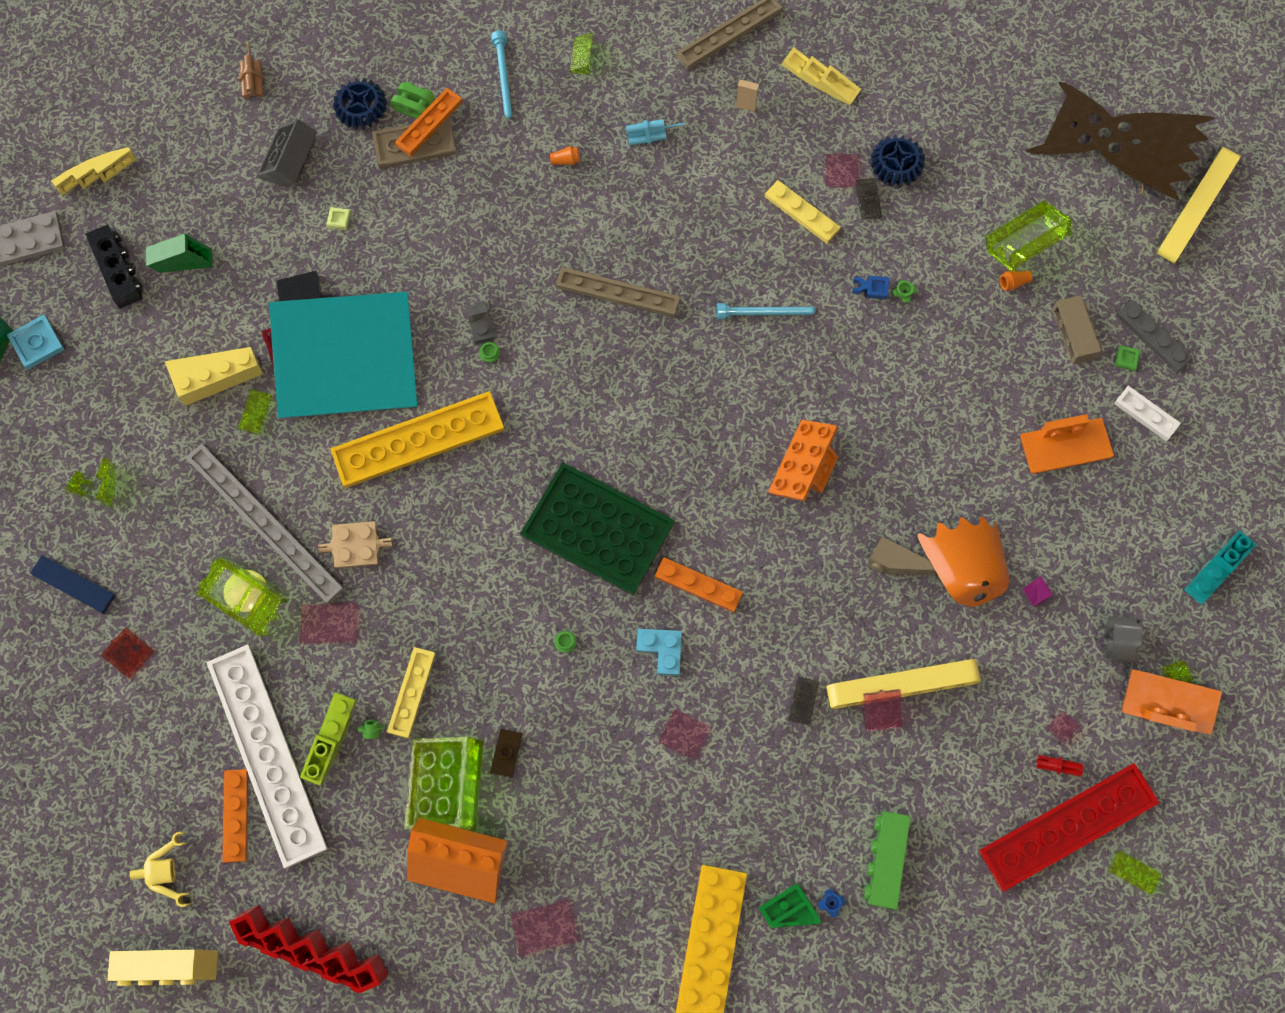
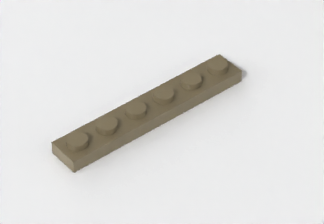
[676,0,782,70]
[556,267,680,318]

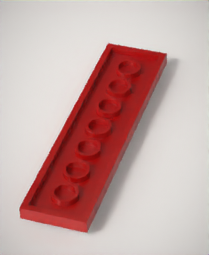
[978,763,1160,892]

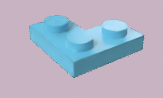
[637,629,682,676]

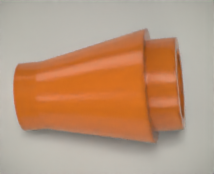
[550,145,580,165]
[999,270,1032,291]

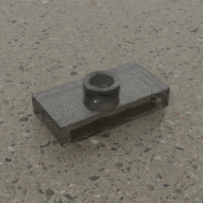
[855,178,882,220]
[788,676,820,726]

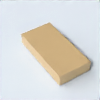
[736,80,759,112]

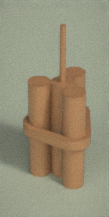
[239,42,264,99]

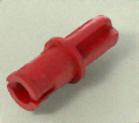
[1036,754,1084,777]

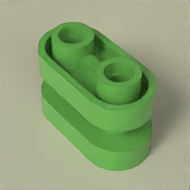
[390,82,435,119]

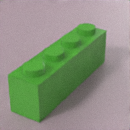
[864,811,911,911]

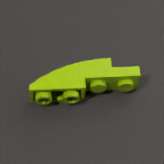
[300,692,357,786]

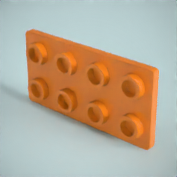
[1020,414,1114,474]
[769,420,839,501]
[1122,669,1222,735]

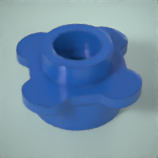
[818,889,845,917]

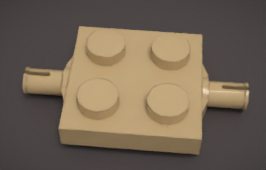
[318,521,393,569]

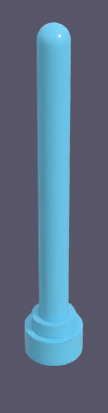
[491,31,512,119]
[716,303,816,320]

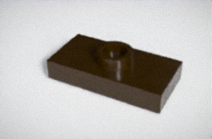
[490,729,523,778]

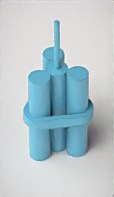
[626,119,685,146]

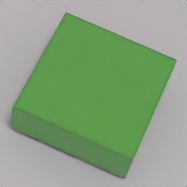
[1114,345,1140,371]

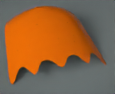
[918,516,1009,607]

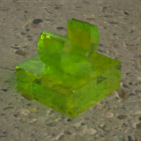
[63,471,91,496]
[1161,660,1193,683]

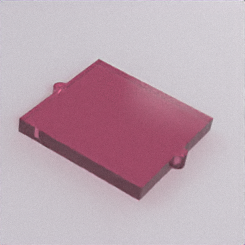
[825,152,859,188]
[863,689,902,731]
[658,709,709,760]

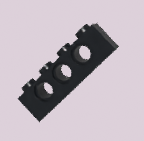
[85,224,143,309]

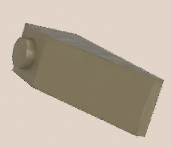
[868,536,937,576]

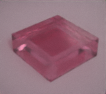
[1046,711,1079,743]

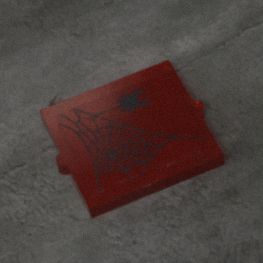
[100,628,154,679]

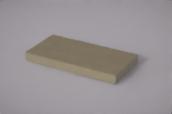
[372,117,457,169]

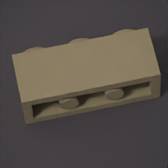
[1052,295,1102,365]

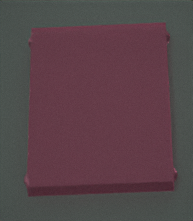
[300,603,358,644]
[510,899,578,956]

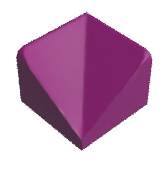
[1023,576,1052,607]

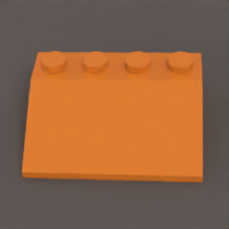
[407,818,508,904]

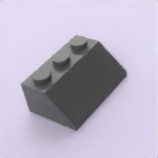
[256,119,317,186]

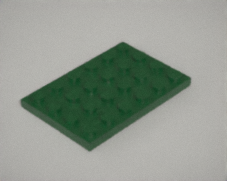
[520,462,675,596]

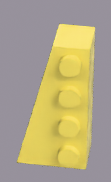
[165,347,263,406]
[108,950,218,986]

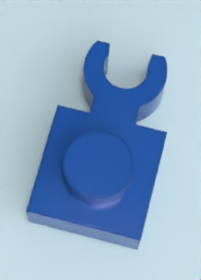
[852,276,889,300]

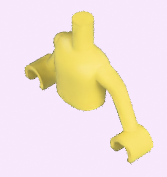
[130,832,191,907]

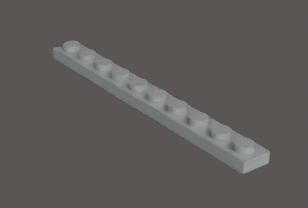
[185,443,344,604]

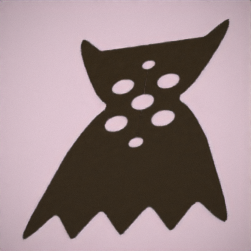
[1026,82,1215,200]

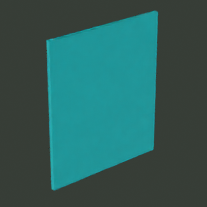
[268,292,418,419]

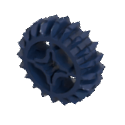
[333,78,387,130]
[870,134,925,188]

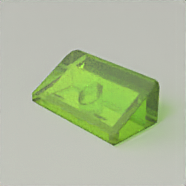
[570,33,594,74]

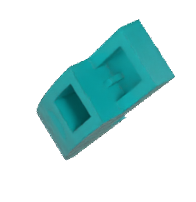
[1184,530,1257,605]

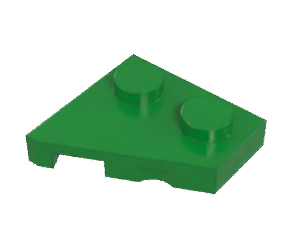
[758,883,822,928]

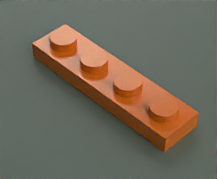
[395,88,463,157]
[655,557,743,613]
[222,769,249,863]

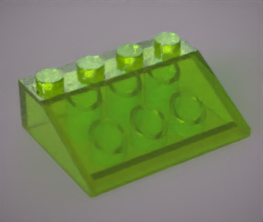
[404,736,483,832]

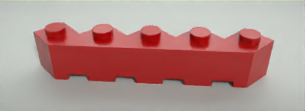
[229,904,389,994]

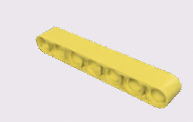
[1156,147,1241,263]
[826,659,981,709]

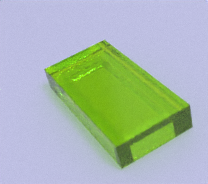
[238,390,272,435]
[1108,850,1161,895]

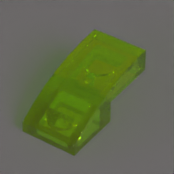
[95,457,116,507]

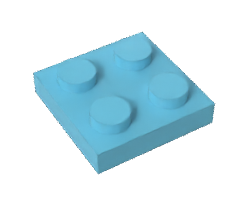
[7,315,65,370]

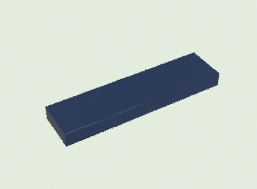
[30,555,116,614]

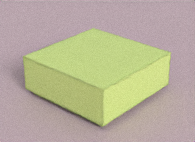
[326,207,351,230]

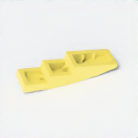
[781,47,861,105]
[51,147,137,196]

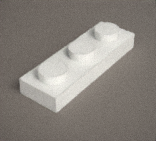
[1114,386,1181,441]

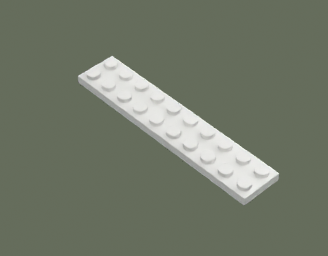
[206,645,329,869]

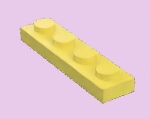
[765,180,840,244]
[387,647,436,739]

